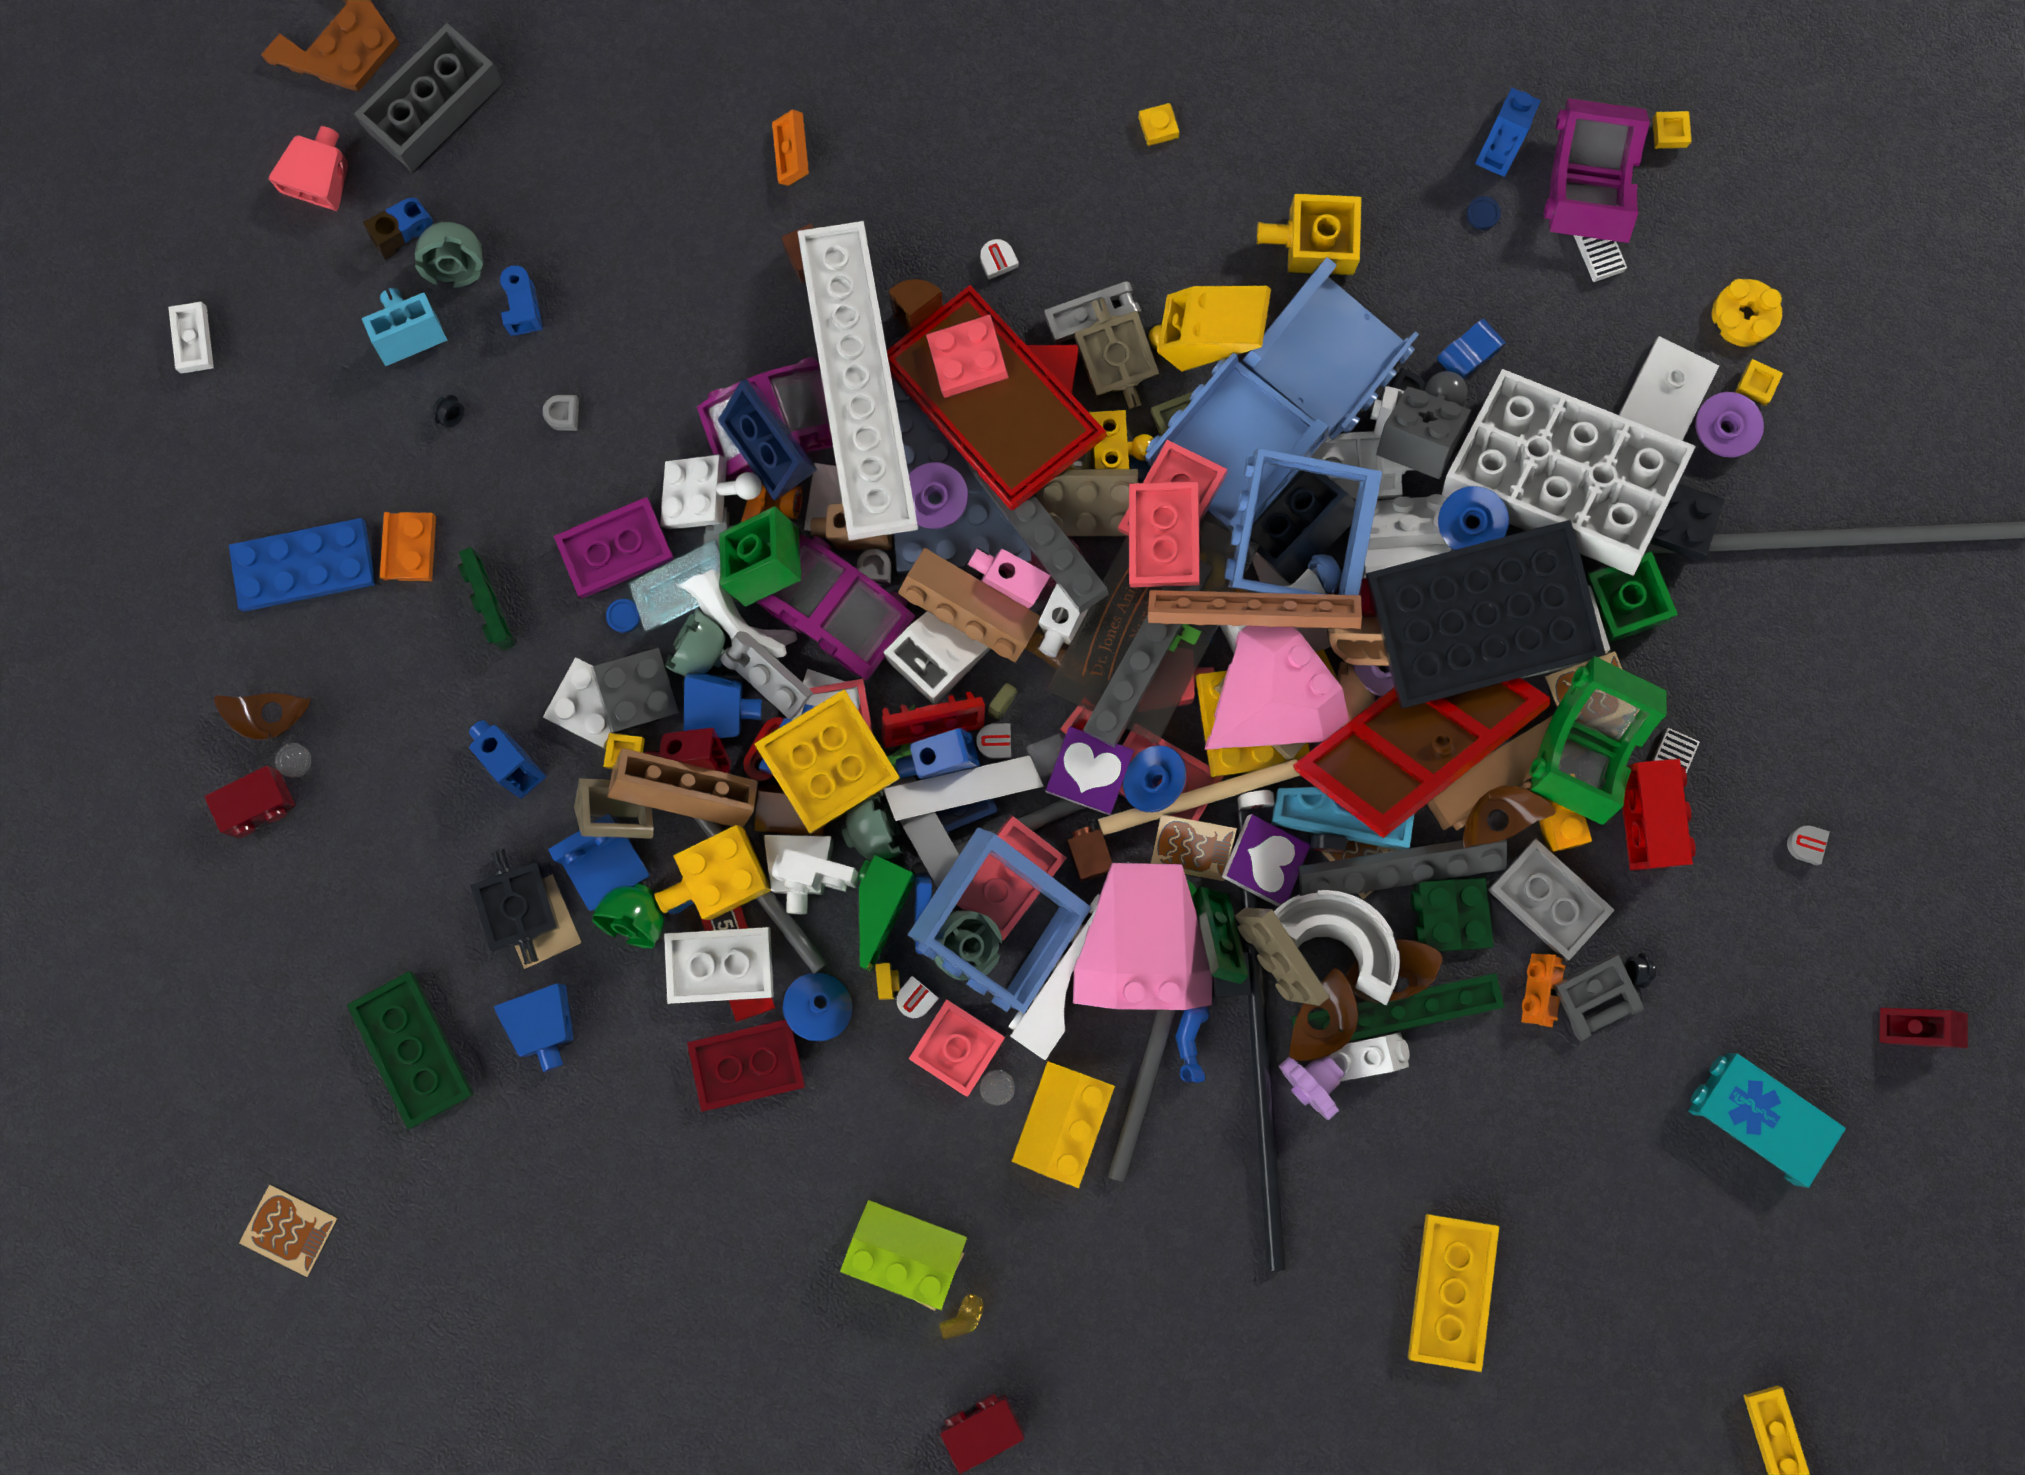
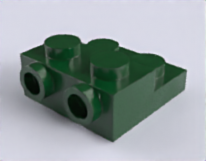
[1410,878,1494,952]

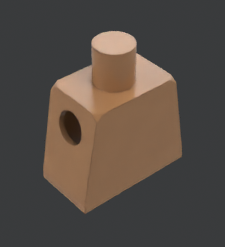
[810,503,893,550]

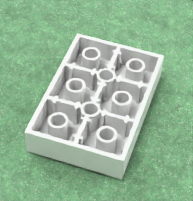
[1442,369,1696,576]

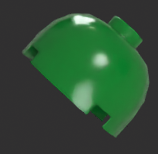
[592,884,664,948]

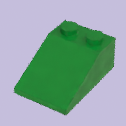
[857,855,916,973]

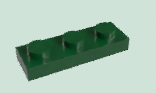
[458,547,515,650]
[1193,886,1249,984]

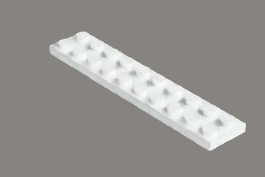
[797,221,918,541]

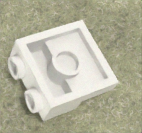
[772,849,859,896]

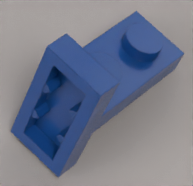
[1475,87,1541,177]

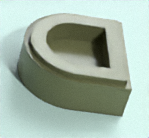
[988,683,1018,721]

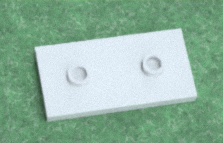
[1618,336,1719,440]

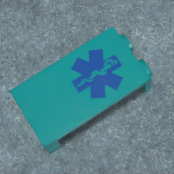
[1688,1053,1846,1188]

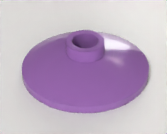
[1695,392,1764,458]
[909,462,968,529]

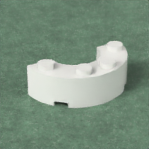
[1274,890,1400,1005]

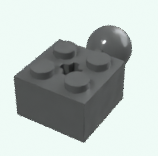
[1376,371,1471,479]

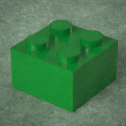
[719,506,801,607]
[1586,552,1678,644]

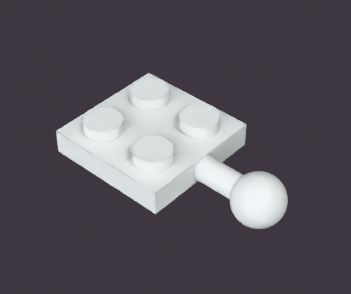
[660,455,762,529]

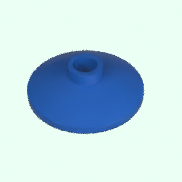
[1438,486,1509,550]
[1123,745,1186,813]
[783,973,852,1042]

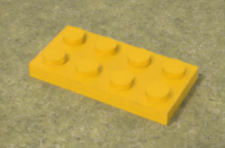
[1408,1214,1499,1372]

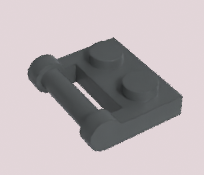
[1553,954,1644,1042]

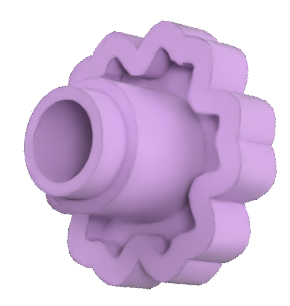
[1279,1056,1344,1120]

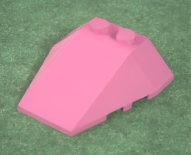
[1073,863,1213,1010]

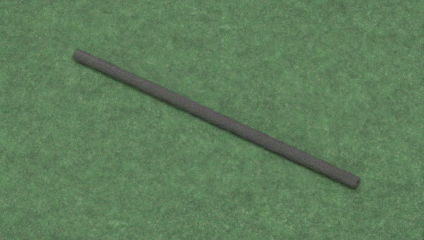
[1580,521,2025,557]

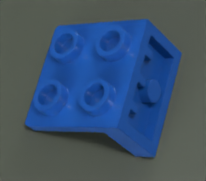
[548,813,650,911]

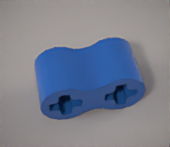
[1436,319,1506,380]

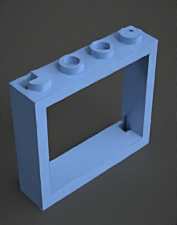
[1224,448,1382,595]
[908,828,1092,1014]

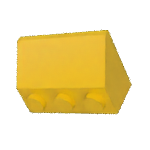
[1012,1061,1115,1188]

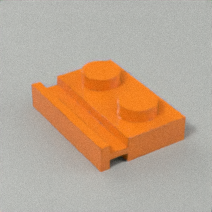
[380,512,436,581]

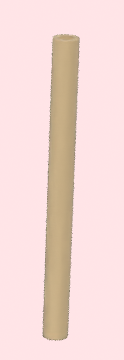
[1098,759,1300,836]

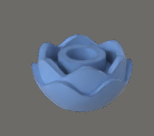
[1308,554,1342,594]

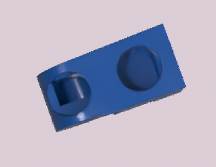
[500,266,543,336]

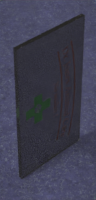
[1046,520,1259,744]

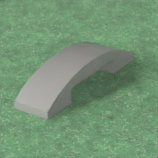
[882,775,973,888]

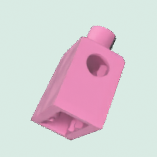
[967,547,1050,609]

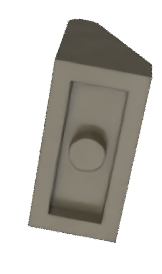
[574,778,653,839]

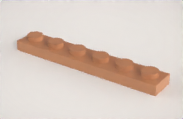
[1148,590,1362,629]

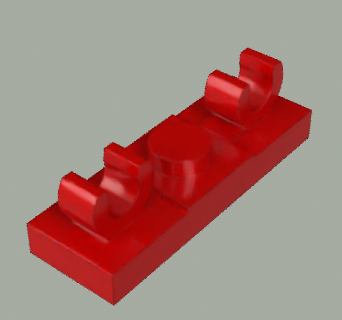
[882,692,985,748]

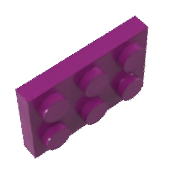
[553,497,674,599]

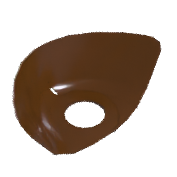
[214,693,311,740]
[1463,785,1556,848]
[1346,939,1442,1003]
[1289,968,1358,1061]

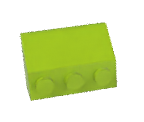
[840,1200,967,1310]

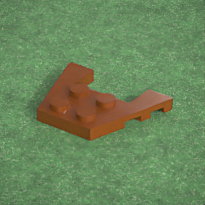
[261,0,400,92]

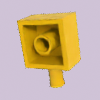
[1257,194,1361,275]
[655,825,771,920]

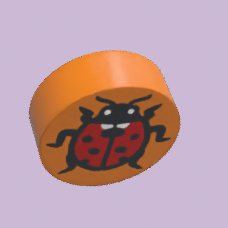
[780,486,802,519]

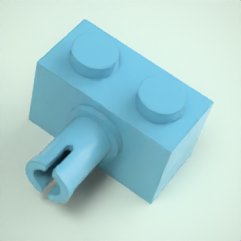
[361,288,447,366]

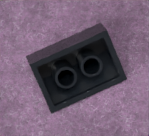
[1249,470,1356,585]

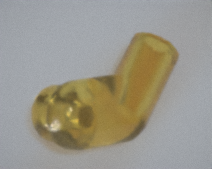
[939,1294,984,1340]

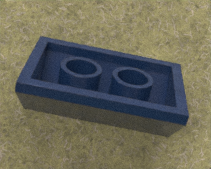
[718,379,817,501]

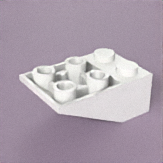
[884,611,991,705]

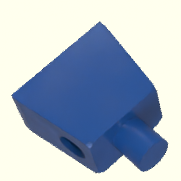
[683,673,762,738]
[469,720,547,799]
[896,728,981,780]
[494,983,573,1072]

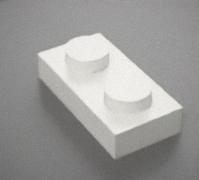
[168,302,214,374]

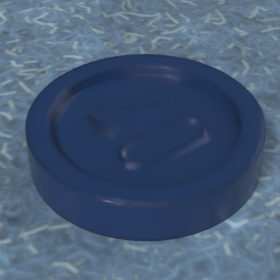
[1467,196,1501,230]

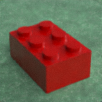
[1622,759,1696,871]

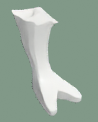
[677,569,797,661]

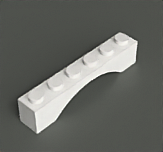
[1009,862,1129,1060]

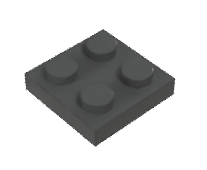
[591,648,679,733]

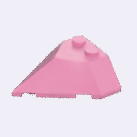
[1204,626,1349,750]

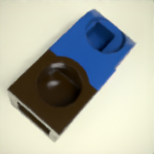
[363,197,433,260]

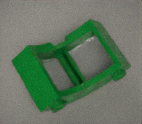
[1529,656,1667,825]

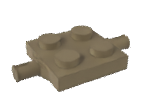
[1073,297,1159,410]

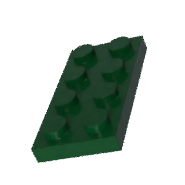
[347,971,474,1130]

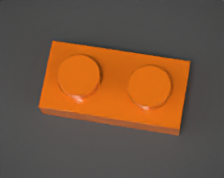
[772,109,809,186]

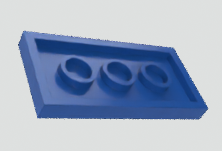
[229,518,376,612]

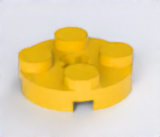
[1712,279,1782,347]

